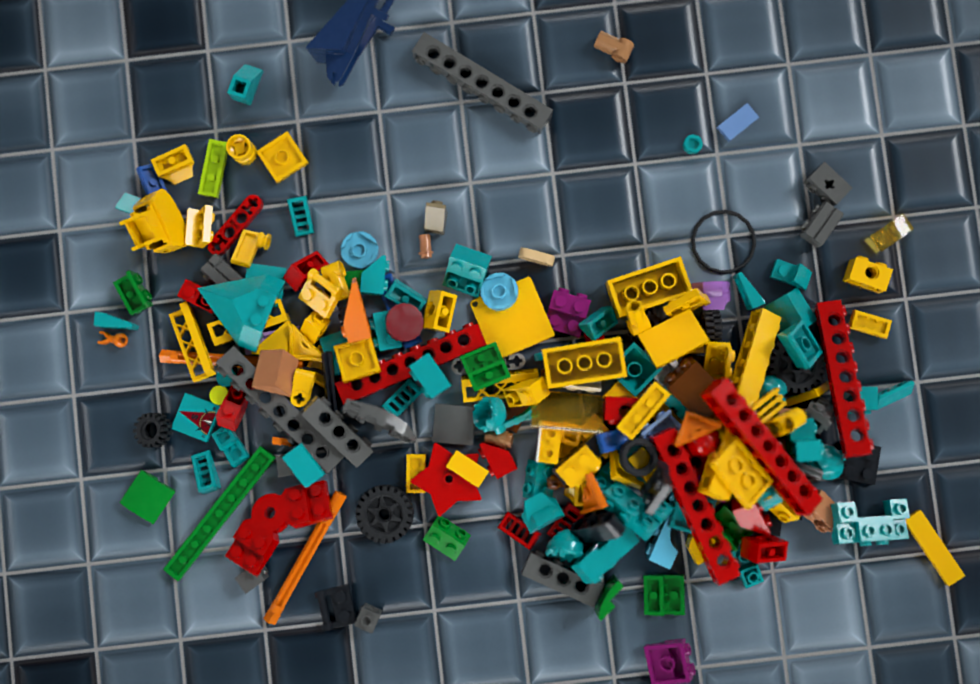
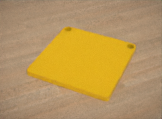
[470,277,555,358]

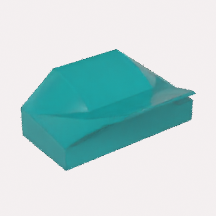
[521,492,565,534]

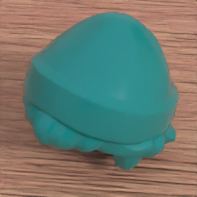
[473,396,507,433]
[545,529,583,563]

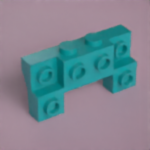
[595,461,674,541]
[831,499,910,547]

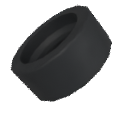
[619,438,659,476]

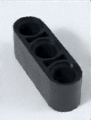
[571,512,626,545]

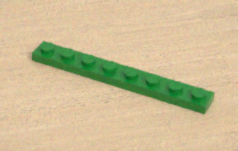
[163,446,277,581]

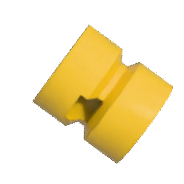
[226,134,257,165]

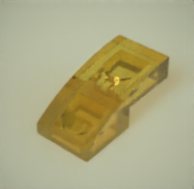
[870,213,914,252]

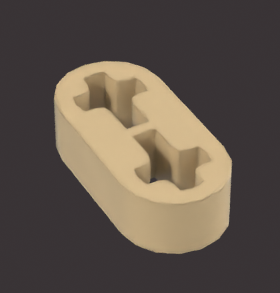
[518,248,555,267]

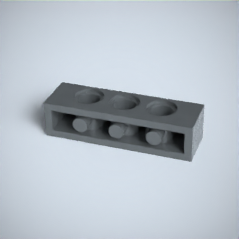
[300,395,373,468]
[521,550,603,608]

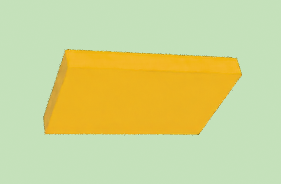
[638,309,710,369]
[709,436,773,509]

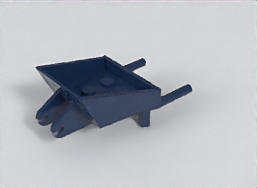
[306,0,395,87]

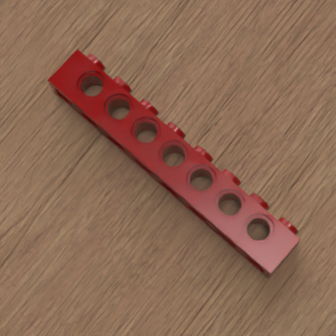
[814,299,874,459]
[335,322,486,405]
[700,377,823,516]
[648,427,741,585]

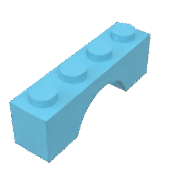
[645,491,678,569]

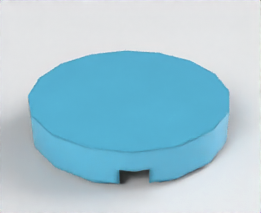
[341,231,379,269]
[480,272,519,311]

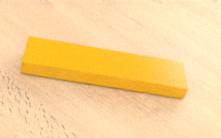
[906,509,965,586]

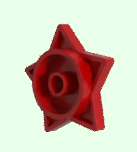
[410,442,481,517]

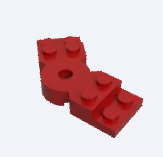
[225,480,333,577]

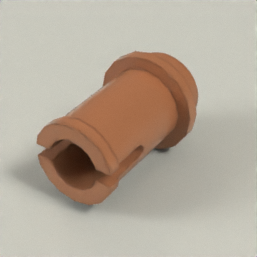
[418,234,434,259]

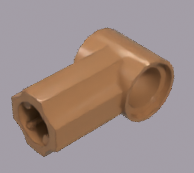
[594,31,634,63]

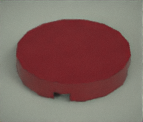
[385,303,424,342]

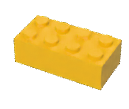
[605,256,692,319]
[542,337,627,389]

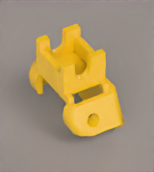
[119,189,186,253]

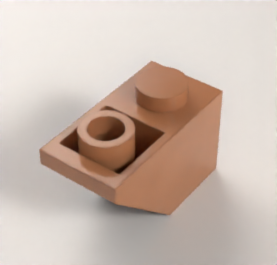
[803,489,834,533]

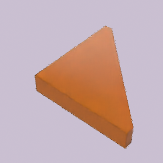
[674,411,723,447]
[580,472,608,514]

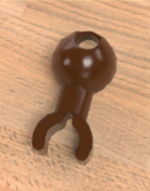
[547,475,569,490]

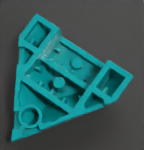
[197,274,285,353]

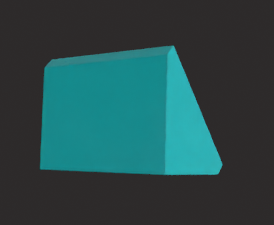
[764,287,817,333]
[777,319,823,369]
[616,342,662,397]

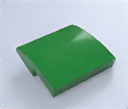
[460,342,511,392]
[119,469,175,525]
[594,574,624,620]
[643,574,685,616]

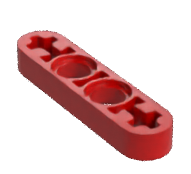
[208,194,264,256]

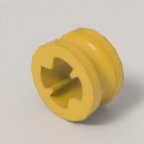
[256,232,271,251]

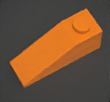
[341,278,371,343]

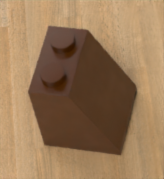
[661,355,727,419]

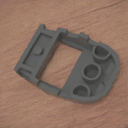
[342,399,416,444]

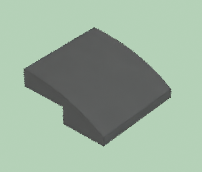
[432,403,475,445]

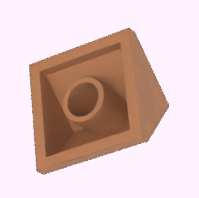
[251,349,299,397]

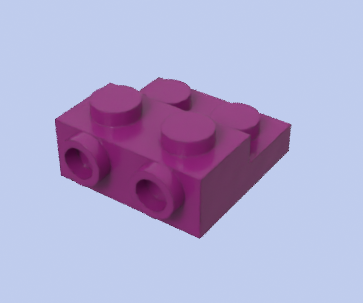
[547,288,591,338]
[644,638,696,684]

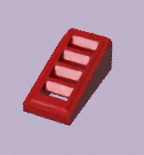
[546,502,585,538]
[497,511,542,550]

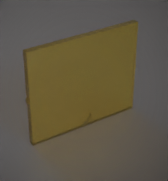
[530,391,603,434]

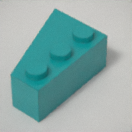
[571,524,640,584]

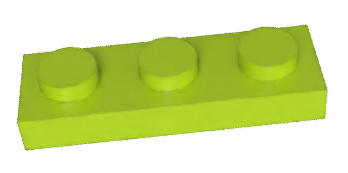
[198,139,228,199]

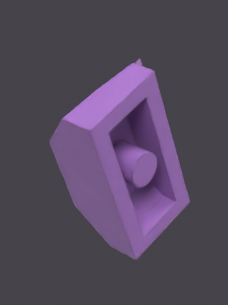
[691,281,731,310]

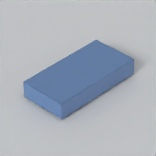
[717,103,759,142]

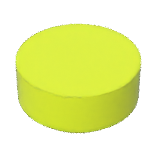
[209,386,229,405]

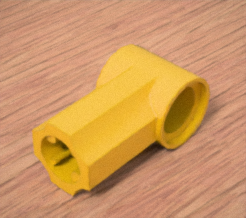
[321,260,349,301]
[625,299,651,336]

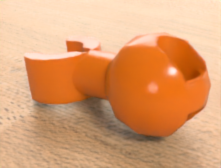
[97,331,128,348]

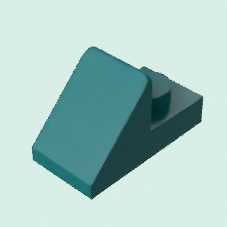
[769,259,812,290]

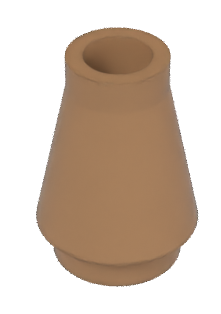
[484,431,514,450]

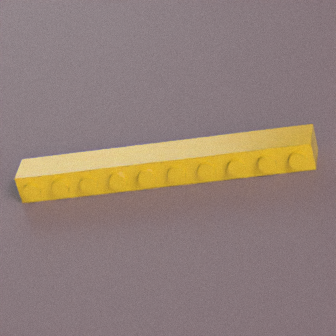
[698,308,782,500]

